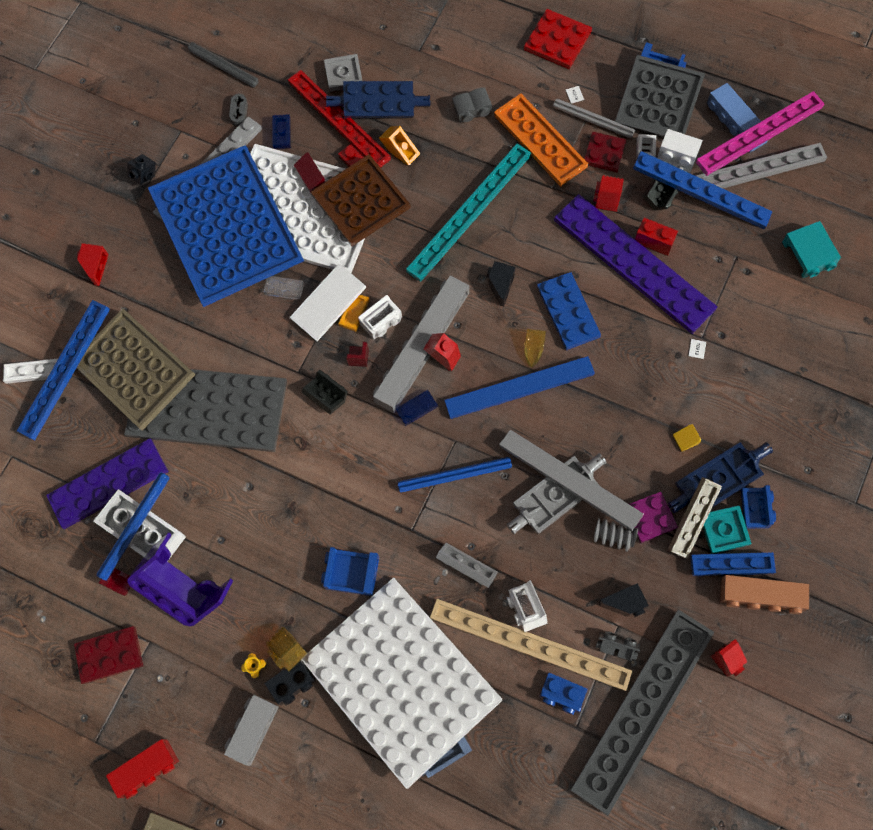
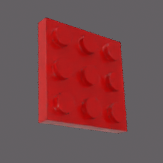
[524,9,592,70]

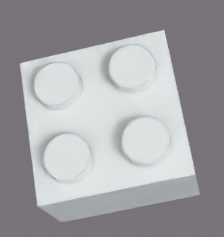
[658,129,703,173]

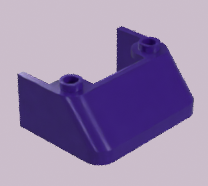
[128,532,233,626]

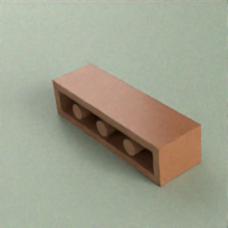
[720,575,809,614]

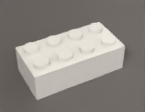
[93,489,186,562]

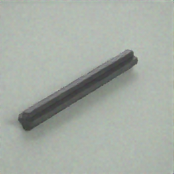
[188,42,259,87]

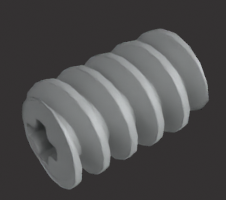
[594,518,638,552]

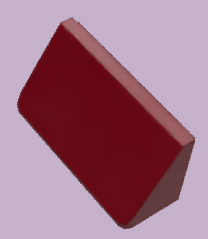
[294,152,325,193]

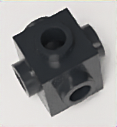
[127,154,156,185]

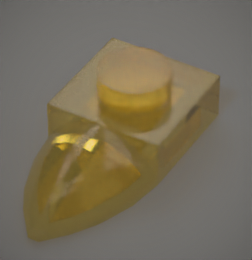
[525,329,546,367]

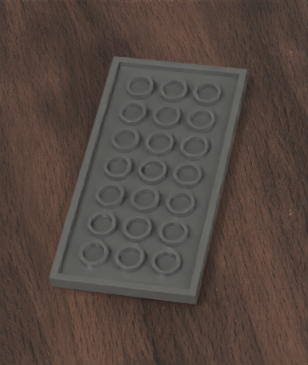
[124,369,287,452]

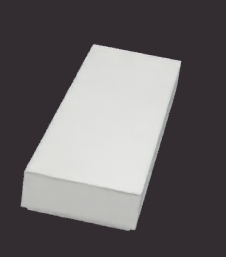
[3,359,58,384]

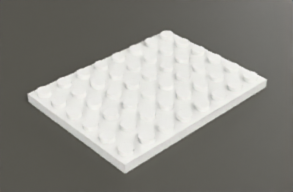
[250,144,365,273]
[301,577,503,789]

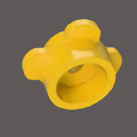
[241,653,266,678]

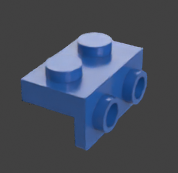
[741,485,776,529]

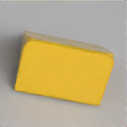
[673,424,701,452]

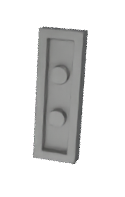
[436,543,498,588]

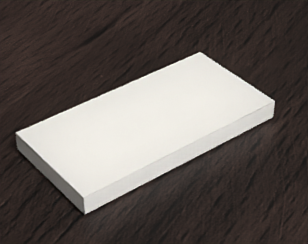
[290,264,366,341]

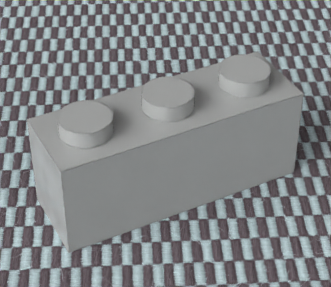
[224,695,279,766]

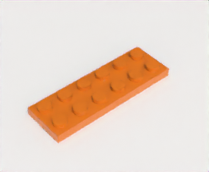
[494,93,588,187]

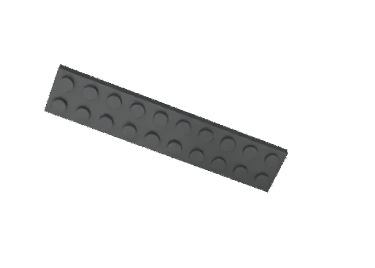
[571,609,714,816]

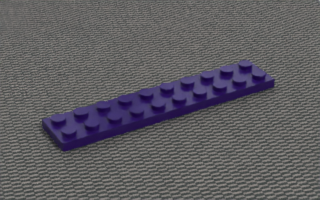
[554,194,718,334]

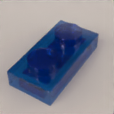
[272,114,291,149]
[395,390,438,426]

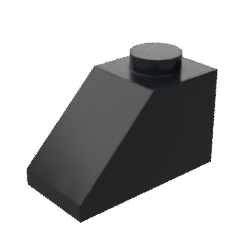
[486,261,516,307]
[598,583,649,618]

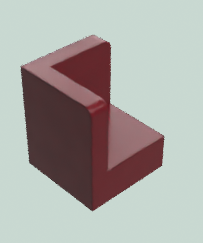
[346,342,369,367]
[99,568,131,596]

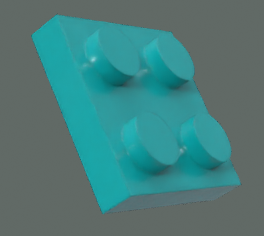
[703,506,752,554]

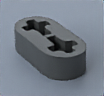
[229,94,248,126]

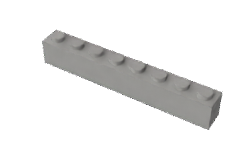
[373,276,469,413]

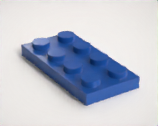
[537,272,601,350]

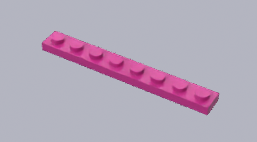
[696,91,824,176]

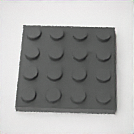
[615,55,705,138]

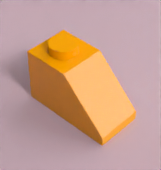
[379,126,420,165]

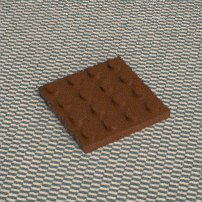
[311,154,411,247]

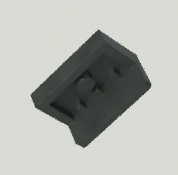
[642,179,679,211]
[302,370,348,415]

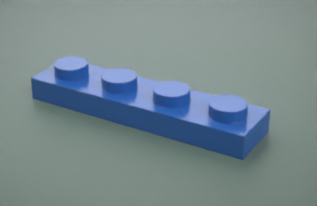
[690,552,776,576]

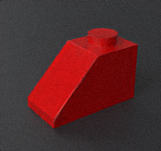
[77,243,109,286]
[423,333,461,371]
[710,639,747,677]

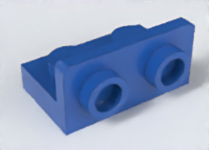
[539,673,588,715]

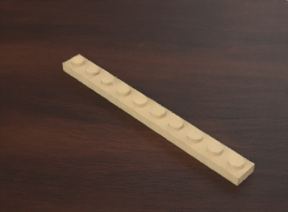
[430,599,632,691]

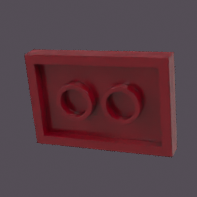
[74,626,143,684]

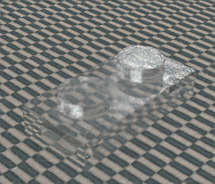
[263,276,304,300]

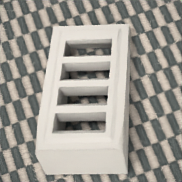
[636,134,656,159]

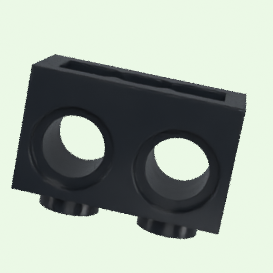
[264,659,316,706]

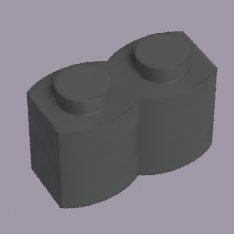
[452,88,492,122]

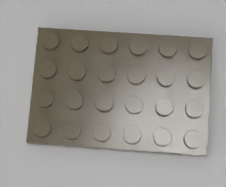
[77,309,196,431]

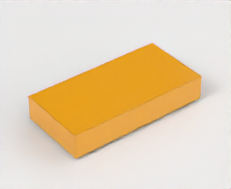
[338,295,370,332]

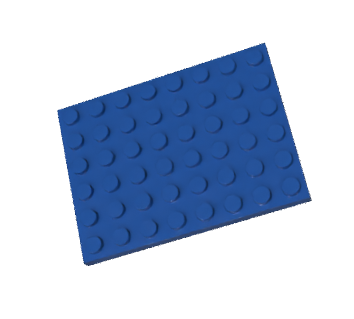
[148,145,304,307]

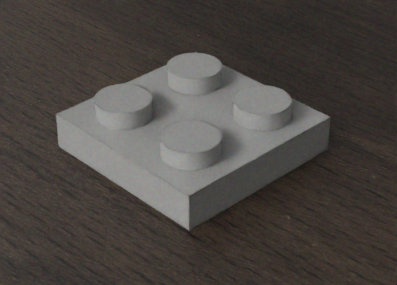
[324,54,363,92]

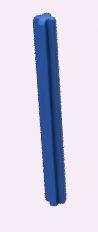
[398,457,512,492]
[97,472,170,581]

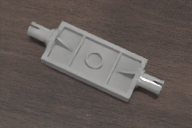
[506,453,606,534]

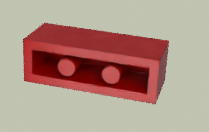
[106,739,179,799]

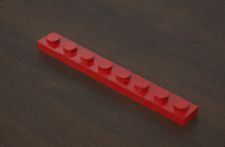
[288,70,391,168]

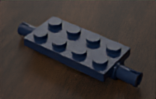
[326,81,430,118]
[668,442,773,513]

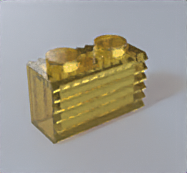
[266,627,308,671]

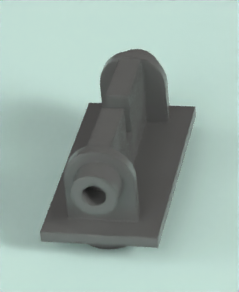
[596,631,640,661]

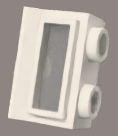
[358,295,402,339]
[506,580,547,632]

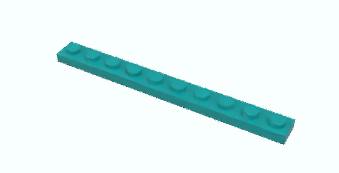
[406,143,531,282]

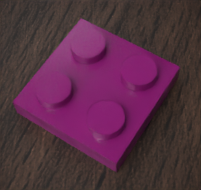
[629,492,678,543]

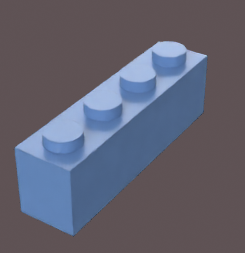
[707,83,768,153]

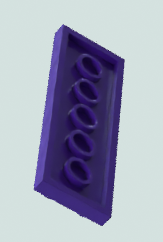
[46,438,169,529]

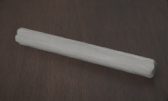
[553,99,635,138]

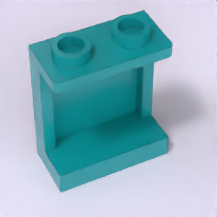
[782,221,841,278]

